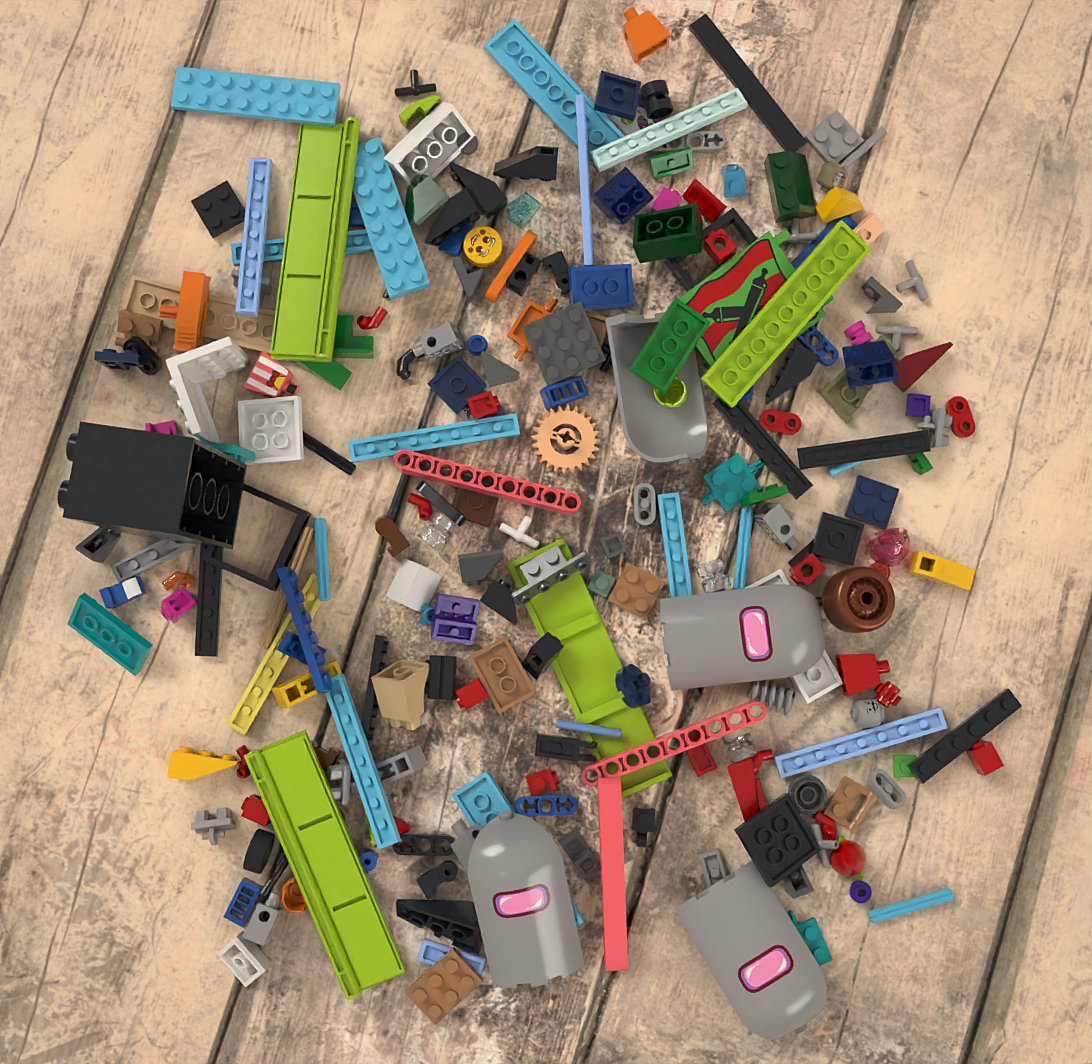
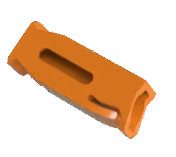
[159,271,211,354]

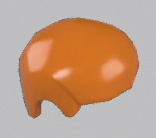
[281,877,307,913]

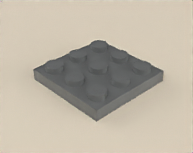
[522,301,606,386]

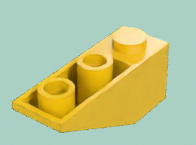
[907,551,975,591]
[167,746,241,781]

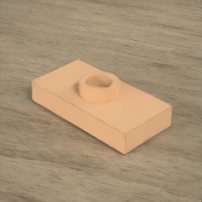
[853,213,885,246]

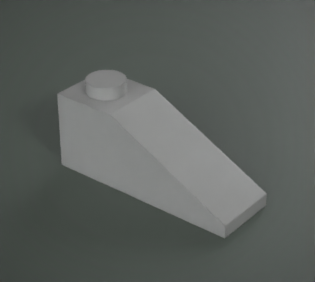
[375,745,428,785]

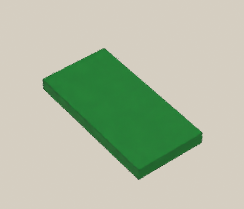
[628,298,710,394]

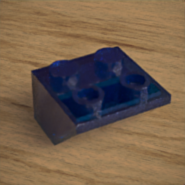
[593,167,654,226]
[842,340,899,390]

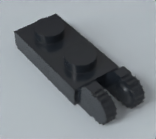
[535,733,597,762]

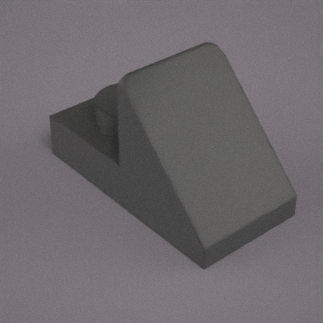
[452,255,484,302]
[861,276,903,314]
[783,865,814,899]

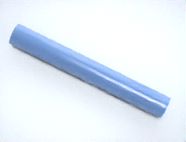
[556,719,622,738]

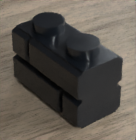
[424,655,457,700]

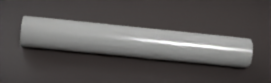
[840,127,887,170]

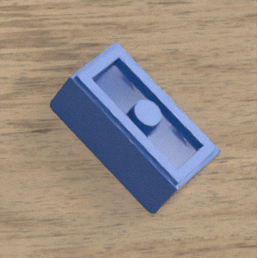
[439,223,475,257]

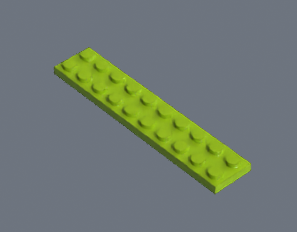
[700,220,872,408]

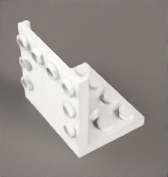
[166,336,251,443]

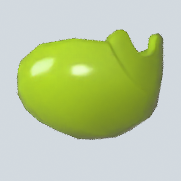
[653,377,688,409]

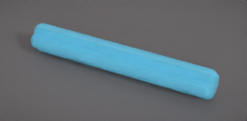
[733,506,754,589]
[314,518,330,601]
[868,888,954,923]

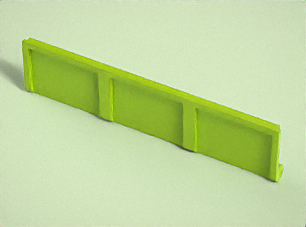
[270,117,361,362]
[507,538,672,798]
[244,730,407,1000]

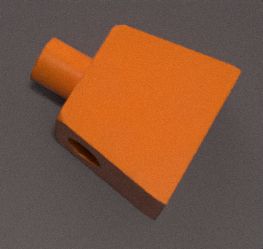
[623,7,670,63]

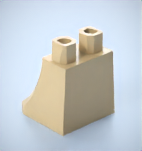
[371,660,430,730]

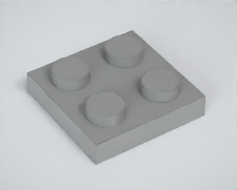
[804,110,865,163]

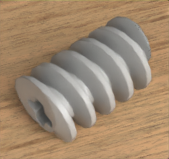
[746,680,796,716]

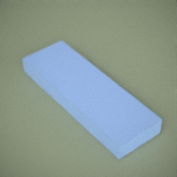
[417,938,487,976]

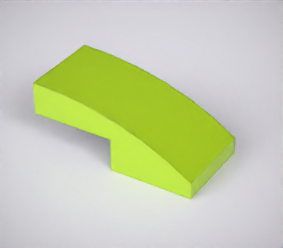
[399,95,441,129]

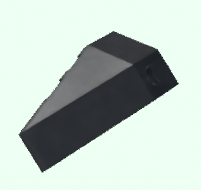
[396,899,483,955]

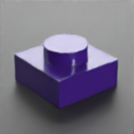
[905,393,931,418]

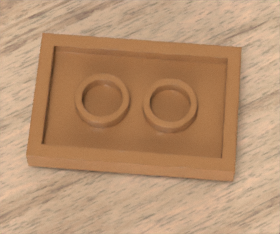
[468,636,537,714]
[405,947,484,1025]

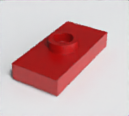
[682,179,727,223]
[685,729,718,777]

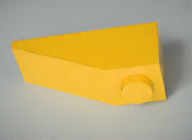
[271,660,342,708]

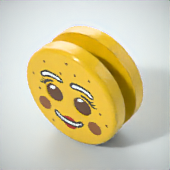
[463,226,503,268]

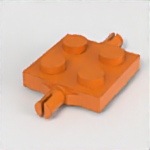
[507,296,559,361]

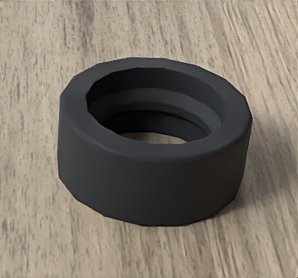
[243,829,275,874]

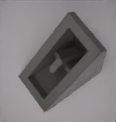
[481,351,520,388]
[75,527,121,563]

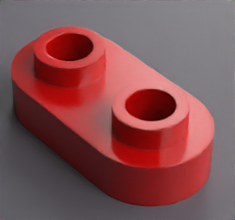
[945,396,975,439]
[758,409,802,436]

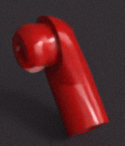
[357,306,388,330]
[407,492,433,521]
[236,745,251,779]
[749,748,774,775]
[812,810,837,840]

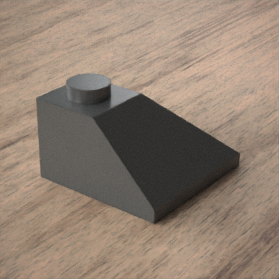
[458,549,503,587]

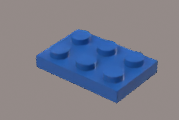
[568,264,634,310]

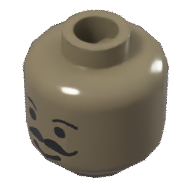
[816,161,848,192]

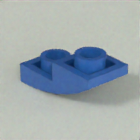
[277,630,326,665]

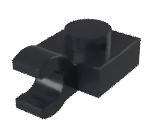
[631,807,656,848]

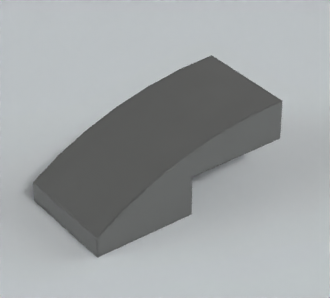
[558,828,600,880]

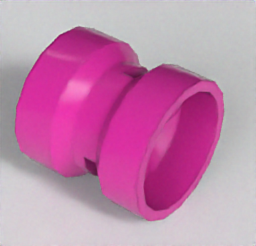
[844,320,873,349]

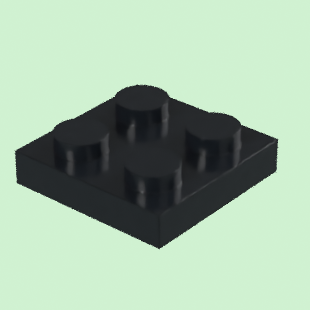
[191,180,245,239]
[810,512,864,566]

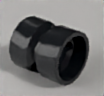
[640,80,674,120]

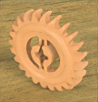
[531,404,601,474]

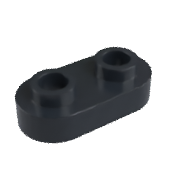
[123,336,162,375]

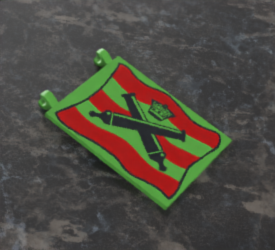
[668,230,834,367]

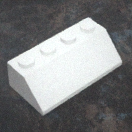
[383,101,475,186]

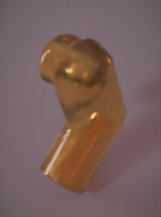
[161,571,194,591]

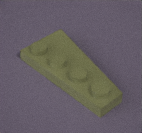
[819,335,896,424]

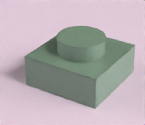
[587,569,616,598]

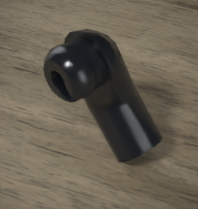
[396,348,416,380]

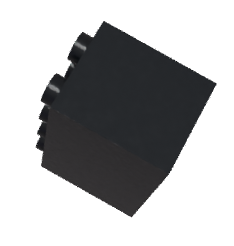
[57,421,247,550]

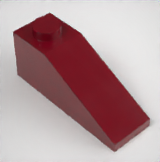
[886,342,953,393]

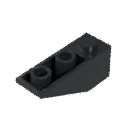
[493,146,558,182]
[449,162,508,220]
[425,188,485,246]
[765,344,820,405]

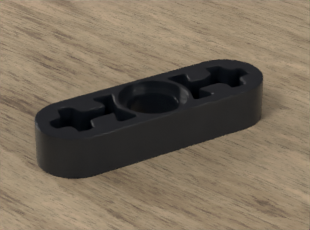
[416,480,467,527]
[392,834,455,856]

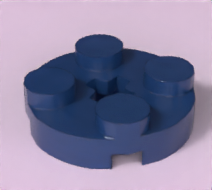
[615,664,651,709]

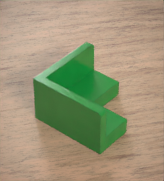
[332,315,374,359]

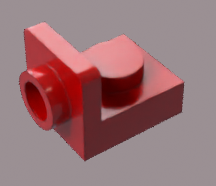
[467,391,500,420]
[525,767,560,796]

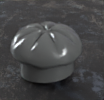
[788,775,827,814]

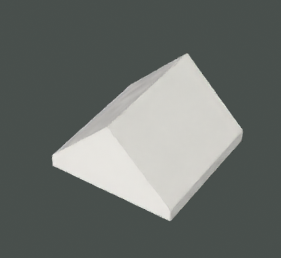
[386,558,443,613]
[217,930,272,987]

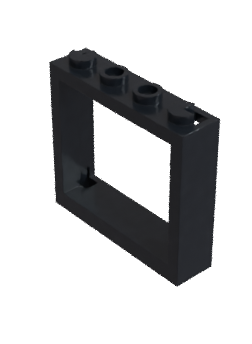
[664,207,758,292]
[202,483,311,591]

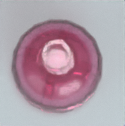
[865,528,911,567]

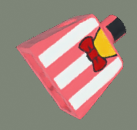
[243,351,300,398]

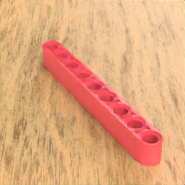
[394,450,581,516]
[582,700,767,787]
[597,777,628,972]

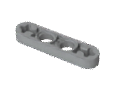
[647,131,726,155]

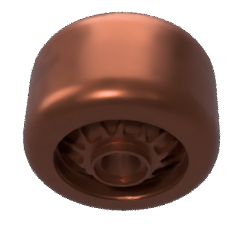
[822,567,895,633]

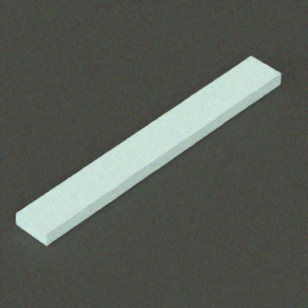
[590,88,748,172]

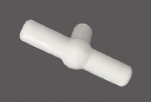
[499,516,539,549]

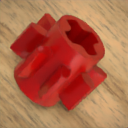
[873,681,902,708]

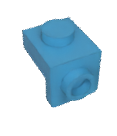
[720,164,746,198]

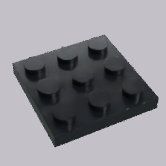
[734,793,821,887]

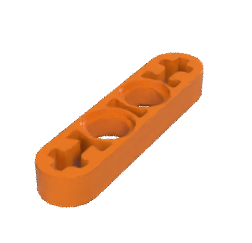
[485,230,538,303]

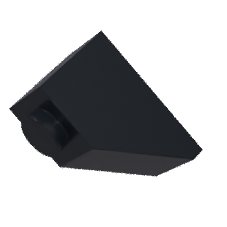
[480,579,518,626]
[522,632,564,680]

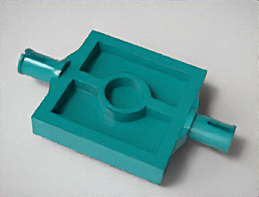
[699,453,764,512]
[786,910,833,966]

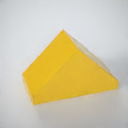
[815,186,863,224]

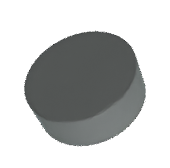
[457,132,478,155]

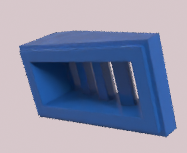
[540,376,589,410]
[223,877,263,927]

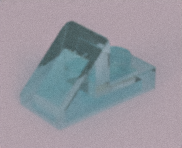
[504,192,542,229]

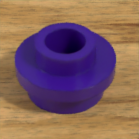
[849,880,872,903]

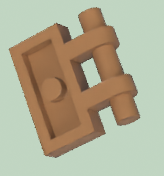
[115,309,163,355]

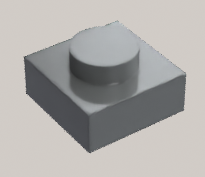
[600,531,628,559]

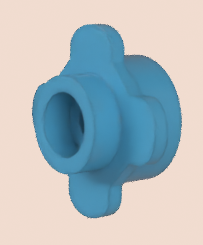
[420,604,435,626]

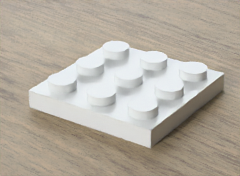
[238,396,304,465]

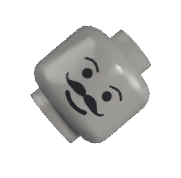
[850,699,885,728]

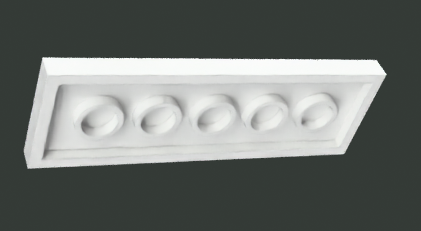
[745,569,843,704]

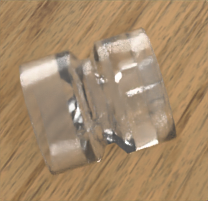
[418,512,458,552]
[695,557,731,593]
[721,727,757,762]

